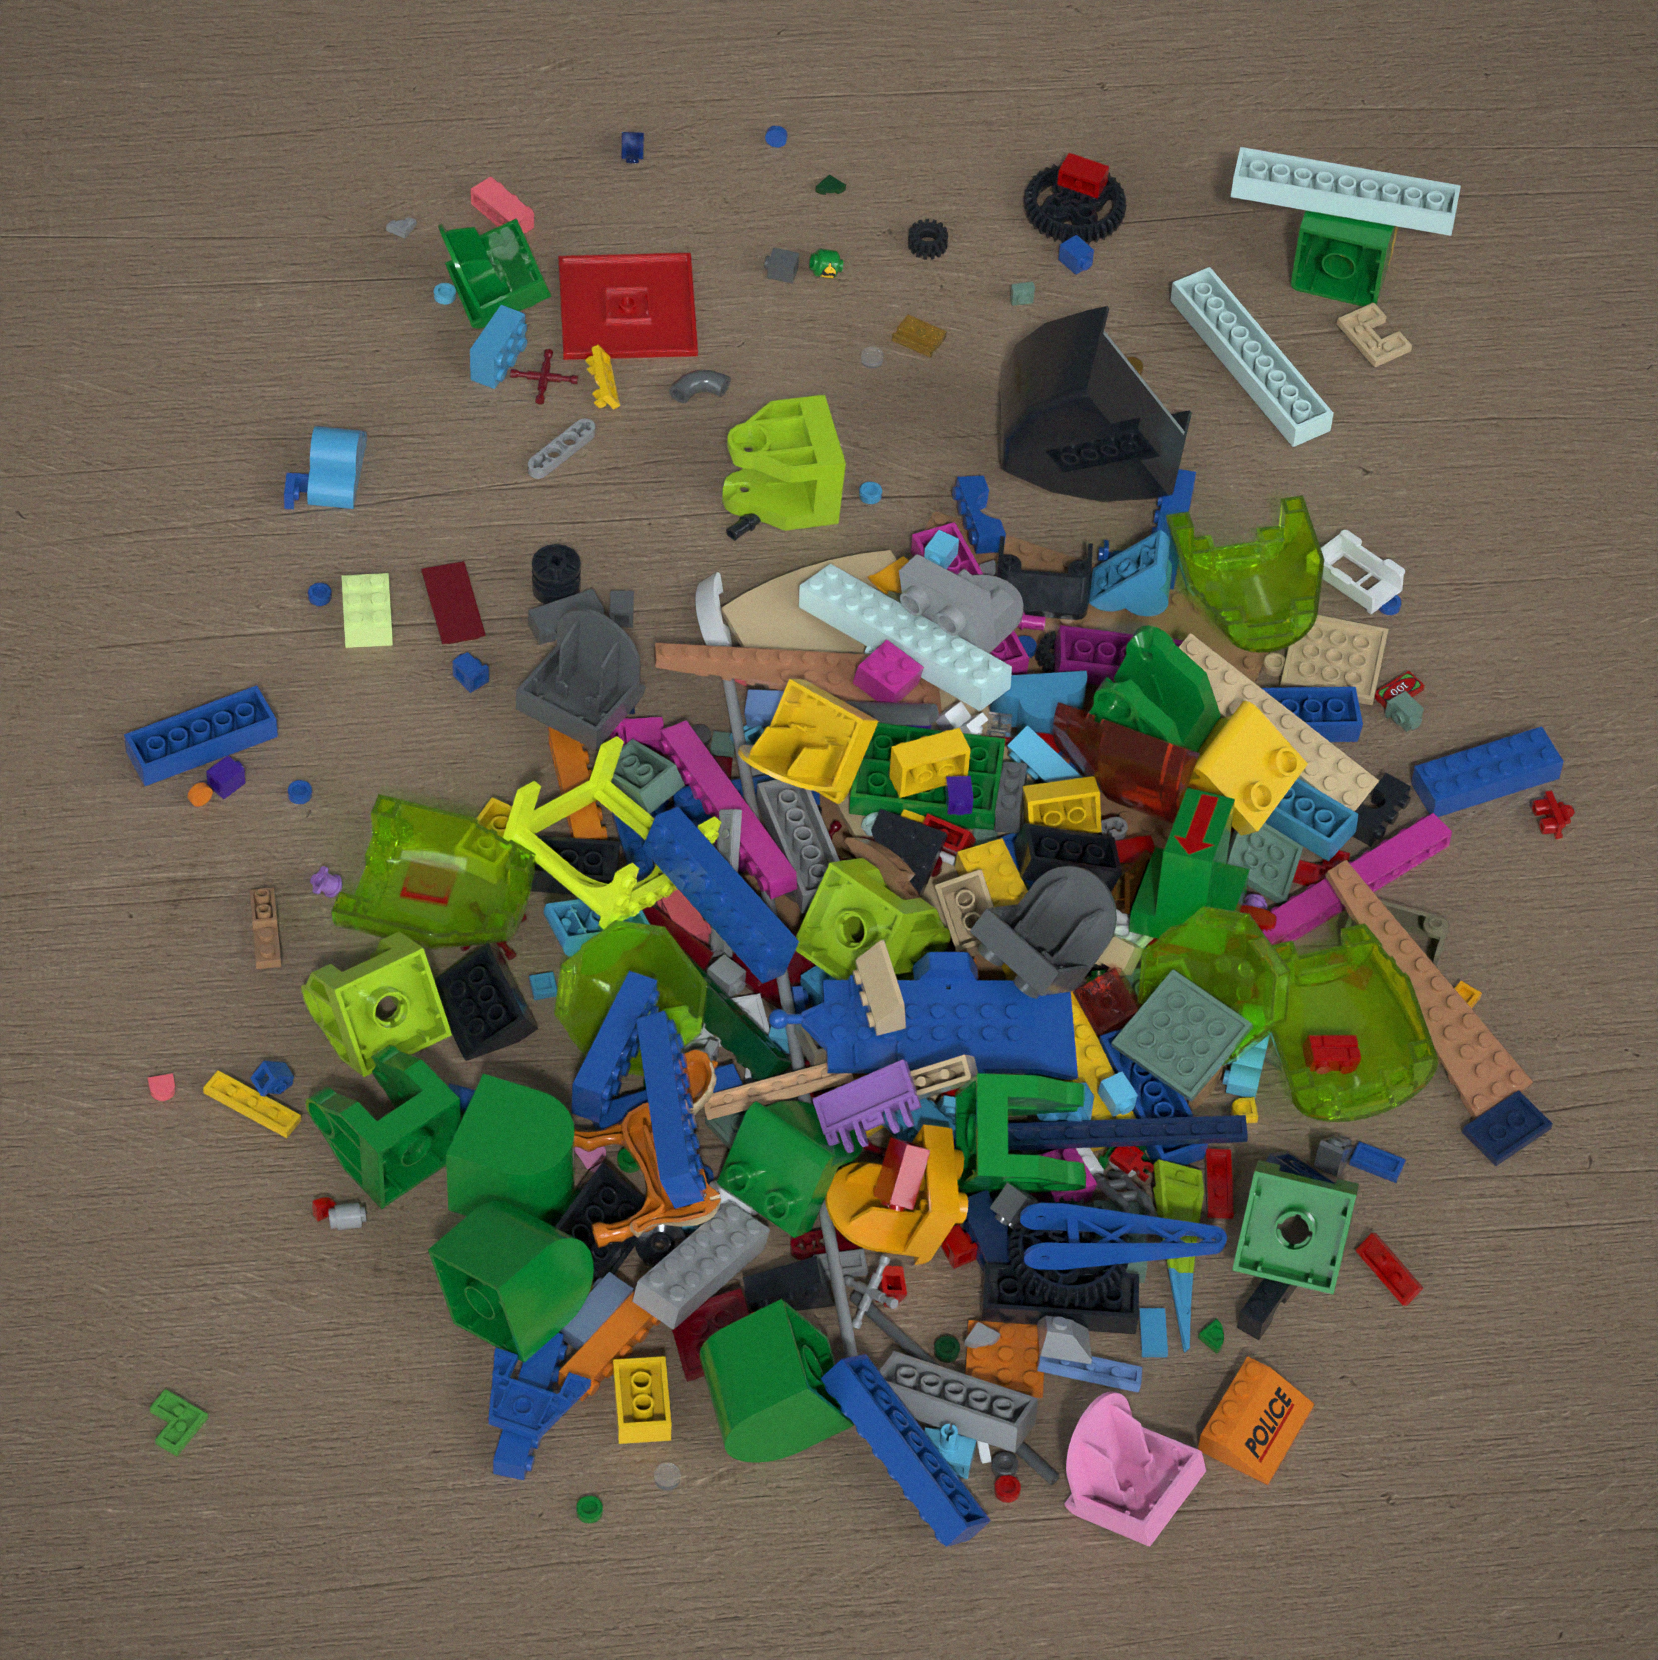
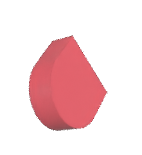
[148,1073,175,1101]

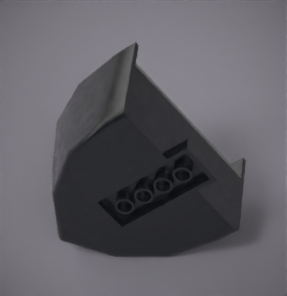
[1001,306,1192,502]

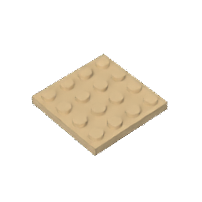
[1280,611,1389,706]

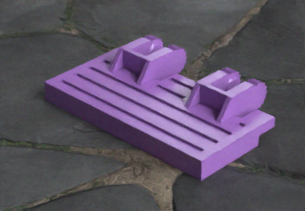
[813,1059,922,1153]

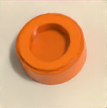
[187,782,213,807]

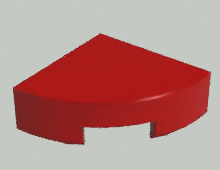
[312,1197,337,1221]

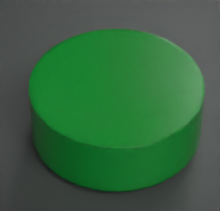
[617,1148,639,1173]
[576,1496,603,1524]

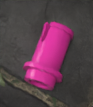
[1016,612,1045,631]

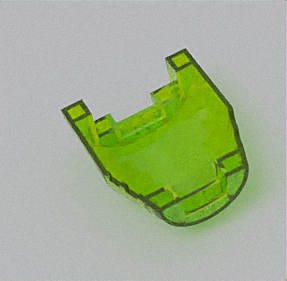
[1166,495,1325,653]
[331,794,536,950]
[1265,923,1438,1122]

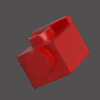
[940,1225,978,1269]
[870,1266,907,1307]

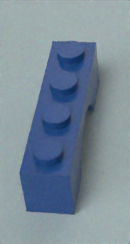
[952,475,1006,554]

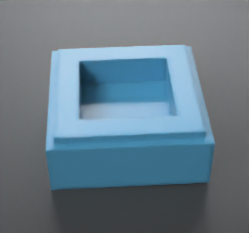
[529,972,558,1000]

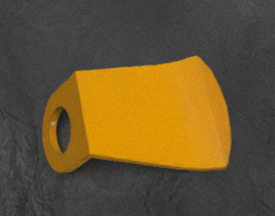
[867,556,909,595]

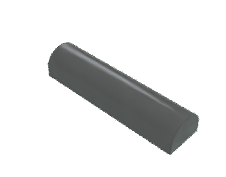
[845,701,939,726]

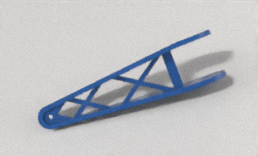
[1020,1203,1227,1270]

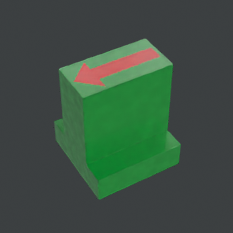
[1129,788,1250,954]

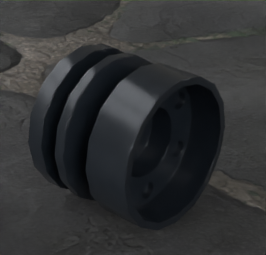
[532,544,581,604]

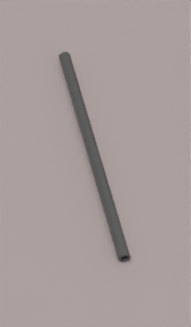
[850,1291,1060,1485]

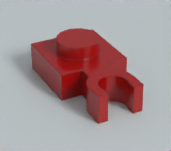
[1108,1146,1154,1183]

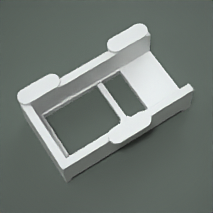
[1309,530,1405,614]

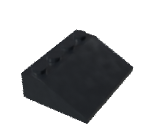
[434,943,538,1061]
[550,1162,646,1282]

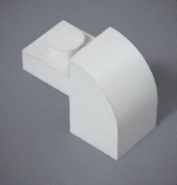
[936,701,988,735]

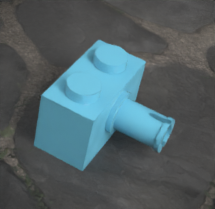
[924,1424,976,1479]

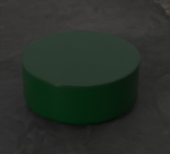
[934,1336,960,1363]

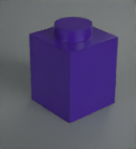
[206,755,245,799]
[945,776,973,815]

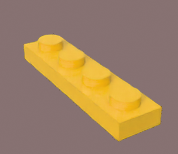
[203,1070,301,1138]

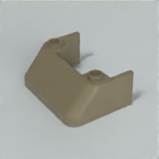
[1340,897,1450,968]

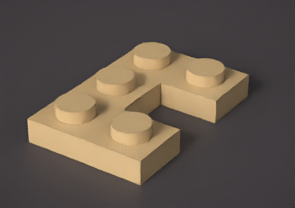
[1337,303,1412,368]

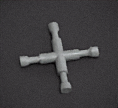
[844,1255,898,1329]

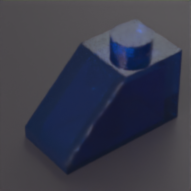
[621,132,644,163]

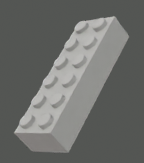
[756,779,840,914]
[632,1201,770,1330]
[879,1351,1038,1453]

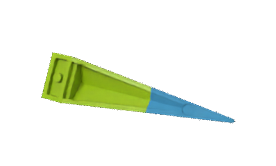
[1153,1159,1204,1353]

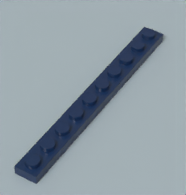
[1008,1115,1248,1151]

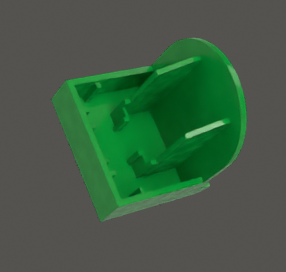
[438,218,551,329]
[717,1101,863,1238]

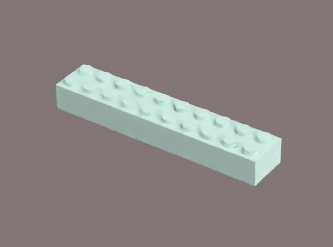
[1231,147,1461,236]
[1170,267,1333,447]
[799,564,1012,711]

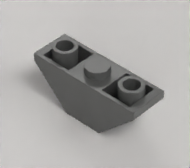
[1314,1134,1356,1177]

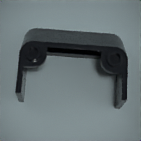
[997,536,1093,620]

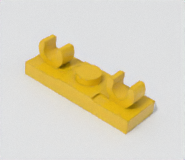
[585,345,620,410]

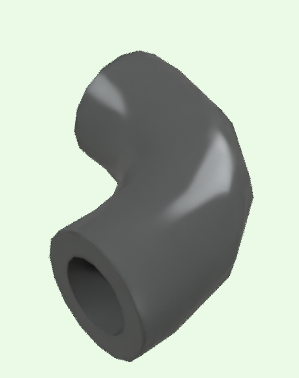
[669,370,731,403]

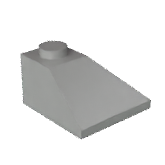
[1037,1316,1092,1364]

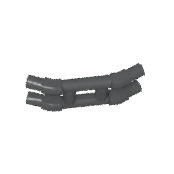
[1092,1170,1157,1217]

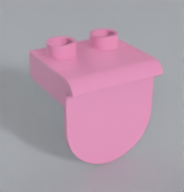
[1064,1391,1206,1547]

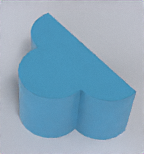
[307,426,367,509]
[1089,530,1172,616]
[989,671,1087,739]
[543,899,652,974]

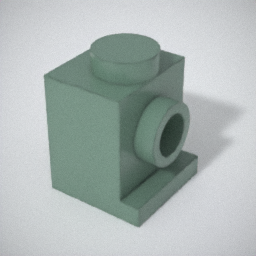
[1385,691,1424,732]

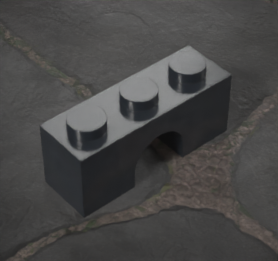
[1352,773,1411,847]
[1237,1278,1297,1340]

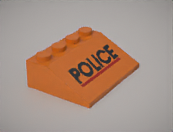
[1198,1356,1314,1485]

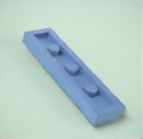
[1037,1350,1142,1393]

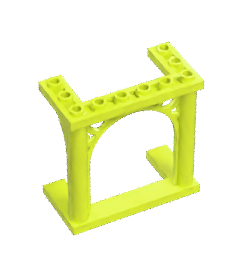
[501,736,721,931]

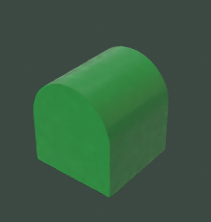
[446,1074,575,1224]
[428,1200,594,1363]
[699,1299,854,1463]

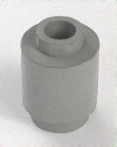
[328,1202,366,1231]

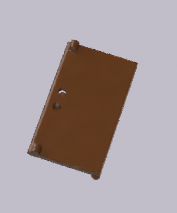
[1120,850,1153,914]

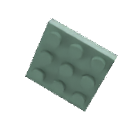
[1226,823,1303,906]

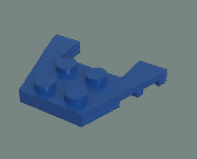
[488,1348,591,1441]

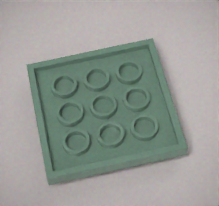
[1111,970,1253,1102]

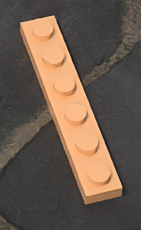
[704,1063,854,1120]

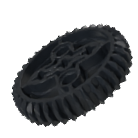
[1024,162,1127,245]
[1008,1196,1129,1307]

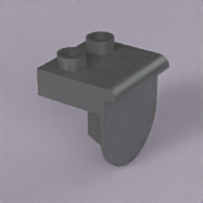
[516,608,646,750]
[970,866,1117,999]

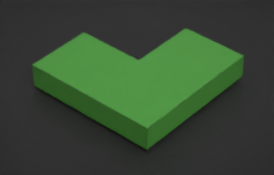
[150,1389,208,1457]

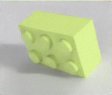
[342,573,393,648]

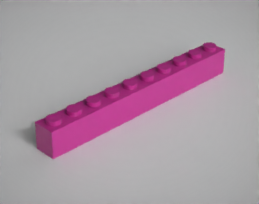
[659,721,797,899]
[1246,813,1452,958]

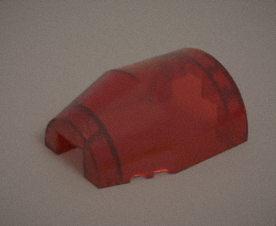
[1053,702,1199,825]

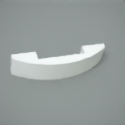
[695,572,732,647]

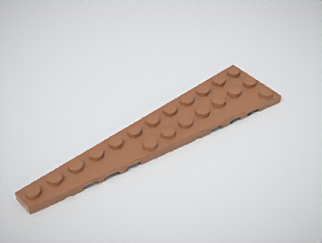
[654,643,942,714]
[1326,860,1533,1120]

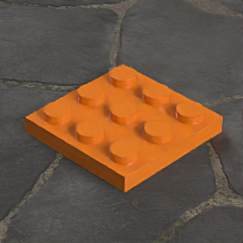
[965,1320,1044,1398]

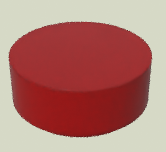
[994,1475,1021,1503]

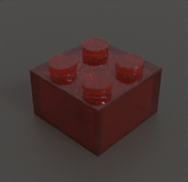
[1073,967,1142,1036]

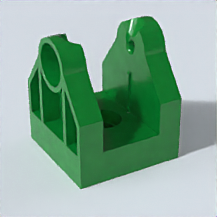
[1082,625,1221,779]
[305,1045,461,1210]
[955,1073,1086,1194]
[1232,1160,1359,1295]

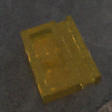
[892,314,947,358]

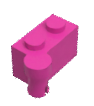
[609,717,664,753]

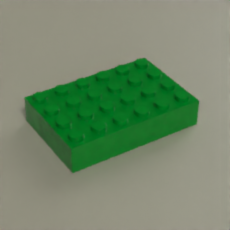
[849,723,1005,830]

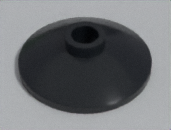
[635,1225,686,1267]

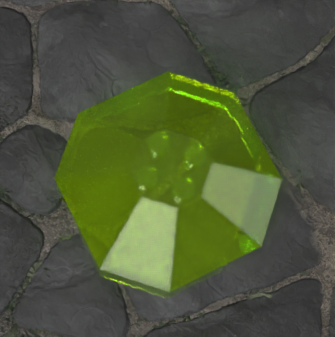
[1138,906,1291,1066]
[554,920,709,1077]

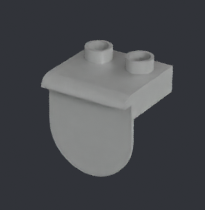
[899,554,1024,653]

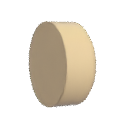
[1263,653,1286,676]

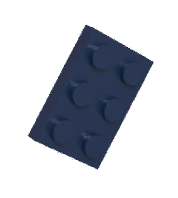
[1462,1090,1553,1166]

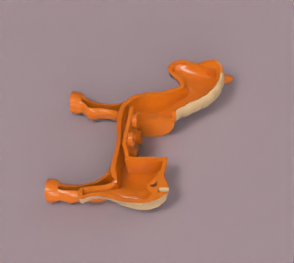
[574,1049,721,1248]

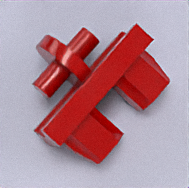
[1532,790,1575,839]

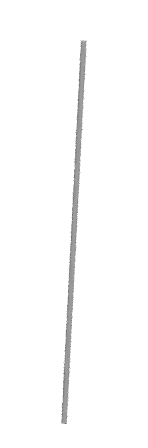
[721,645,858,1358]

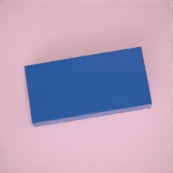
[1349,1141,1406,1183]

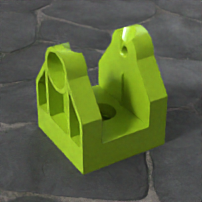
[722,395,846,531]
[796,858,951,980]
[301,931,452,1077]

